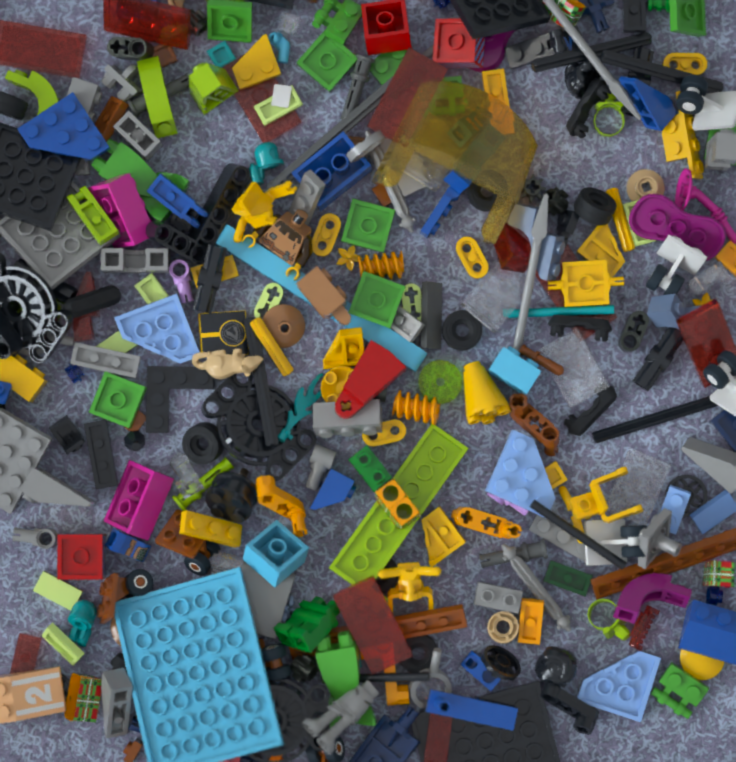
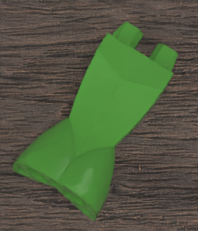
[91,139,190,223]
[315,630,377,728]

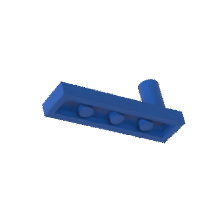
[425,689,518,731]

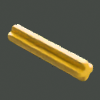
[606,188,635,252]
[250,317,293,376]

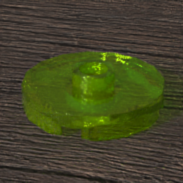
[418,360,462,404]

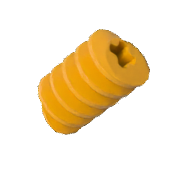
[358,251,404,280]
[392,390,441,425]

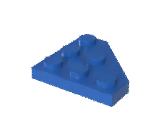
[17,92,111,161]

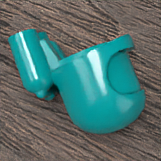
[249,142,284,185]
[68,600,97,647]

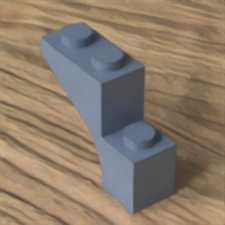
[508,203,565,281]
[647,293,728,350]

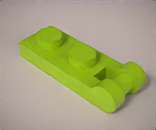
[66,186,119,246]

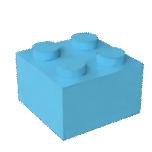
[487,346,541,395]
[243,520,309,587]

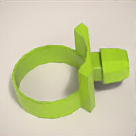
[593,92,625,137]
[587,598,631,641]

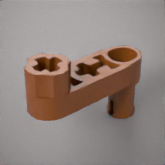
[509,393,560,457]

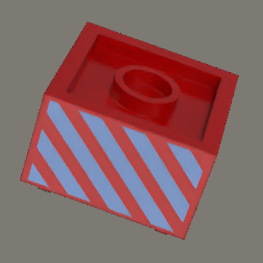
[432,18,485,68]
[57,534,106,580]

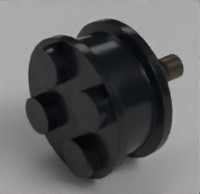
[205,468,258,523]

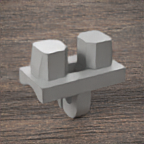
[101,64,143,102]

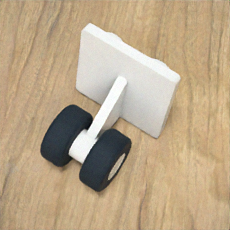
[676,75,736,131]
[646,235,707,295]
[703,350,736,416]
[584,519,647,566]

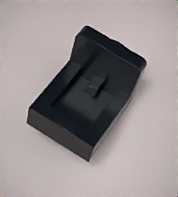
[49,415,85,454]

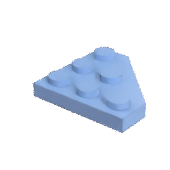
[114,293,200,364]
[485,430,555,519]
[577,650,661,722]

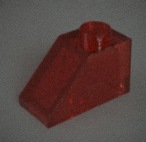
[491,221,531,273]

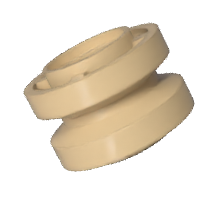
[487,611,519,644]

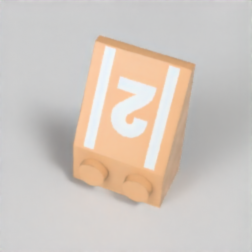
[0,666,67,724]

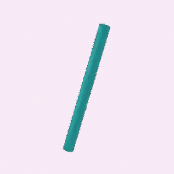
[503,305,615,318]

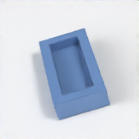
[690,489,736,534]

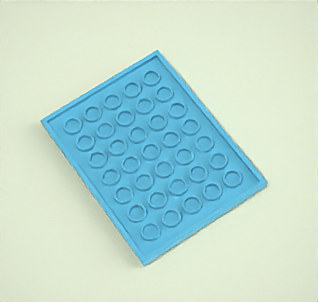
[114,567,284,762]

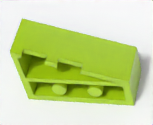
[189,62,239,115]

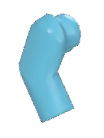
[268,32,290,64]

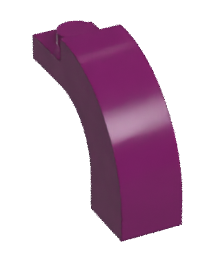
[613,573,692,624]

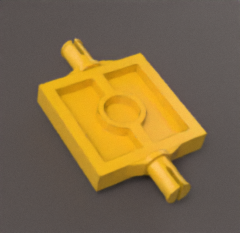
[547,260,624,307]

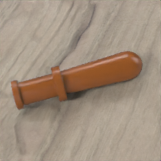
[519,345,564,376]

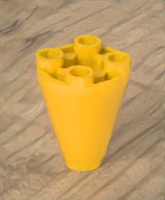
[463,361,511,425]

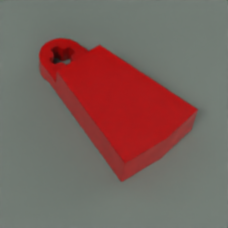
[335,340,406,419]

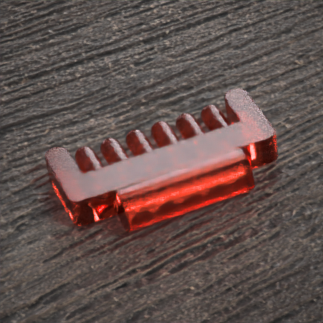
[629,605,660,651]

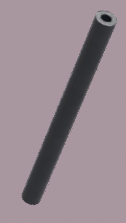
[530,500,627,570]
[321,672,430,684]

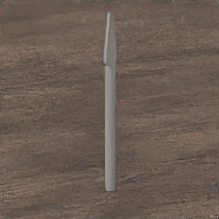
[542,0,642,120]
[513,194,548,352]

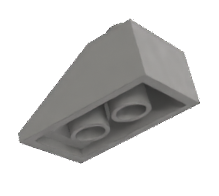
[19,467,97,507]

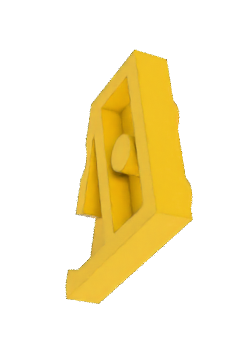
[232,34,281,90]
[576,224,625,277]
[323,327,364,369]
[421,506,466,567]

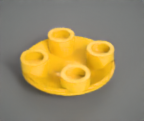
[321,366,354,410]
[680,649,724,680]

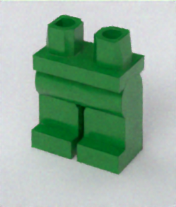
[348,446,392,493]
[273,596,342,653]

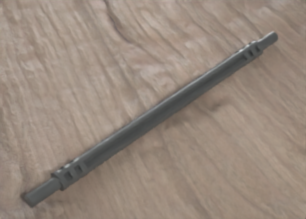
[263,44,440,193]

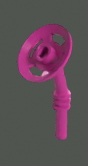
[675,168,736,244]

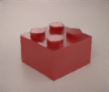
[361,0,412,55]

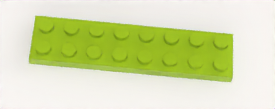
[329,424,469,594]

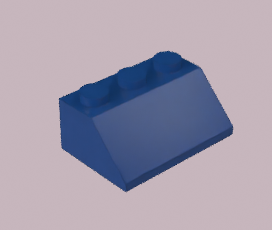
[292,131,372,211]
[678,600,736,665]

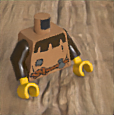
[242,209,312,281]

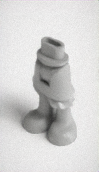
[302,680,379,755]

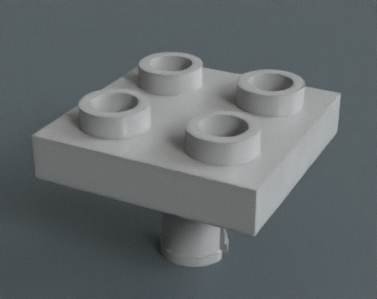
[638,508,682,569]

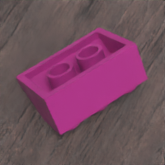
[88,173,152,248]
[104,460,174,541]

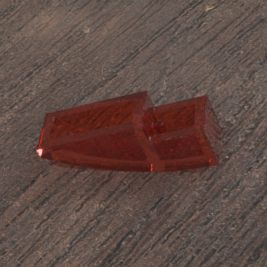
[73,271,100,343]

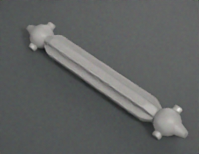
[365,130,417,233]
[502,544,571,632]

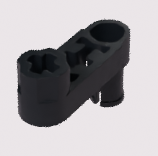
[540,681,599,735]

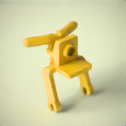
[232,181,297,243]
[558,466,644,544]
[378,562,441,618]

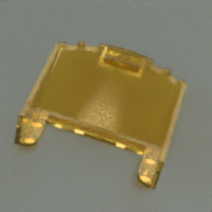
[371,81,538,244]

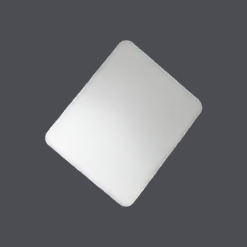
[271,84,292,108]

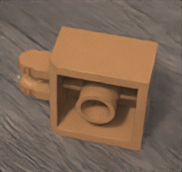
[296,266,351,326]

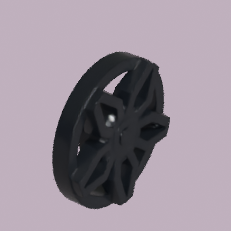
[665,475,707,516]
[481,645,521,681]

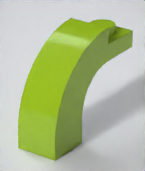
[137,56,178,138]
[5,69,60,115]

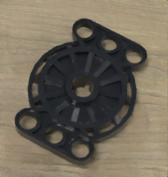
[0,253,73,363]
[201,372,317,481]
[248,678,330,762]

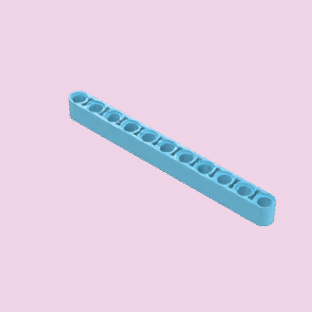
[215,224,428,372]

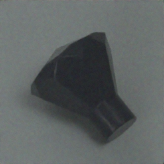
[124,431,145,451]

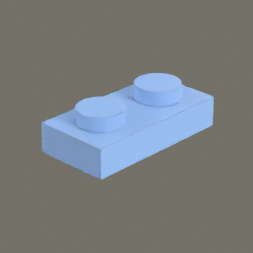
[660,484,692,535]

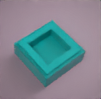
[206,40,237,68]

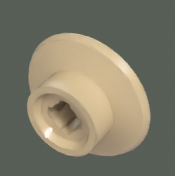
[626,169,665,201]

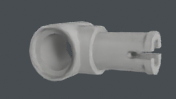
[305,444,337,491]
[12,527,57,549]

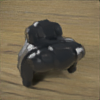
[564,60,601,100]
[535,646,577,687]

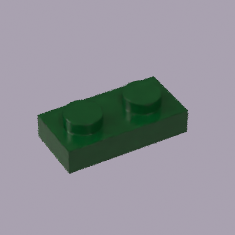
[543,560,593,597]

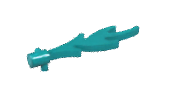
[278,373,323,443]

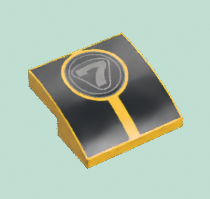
[198,311,249,358]

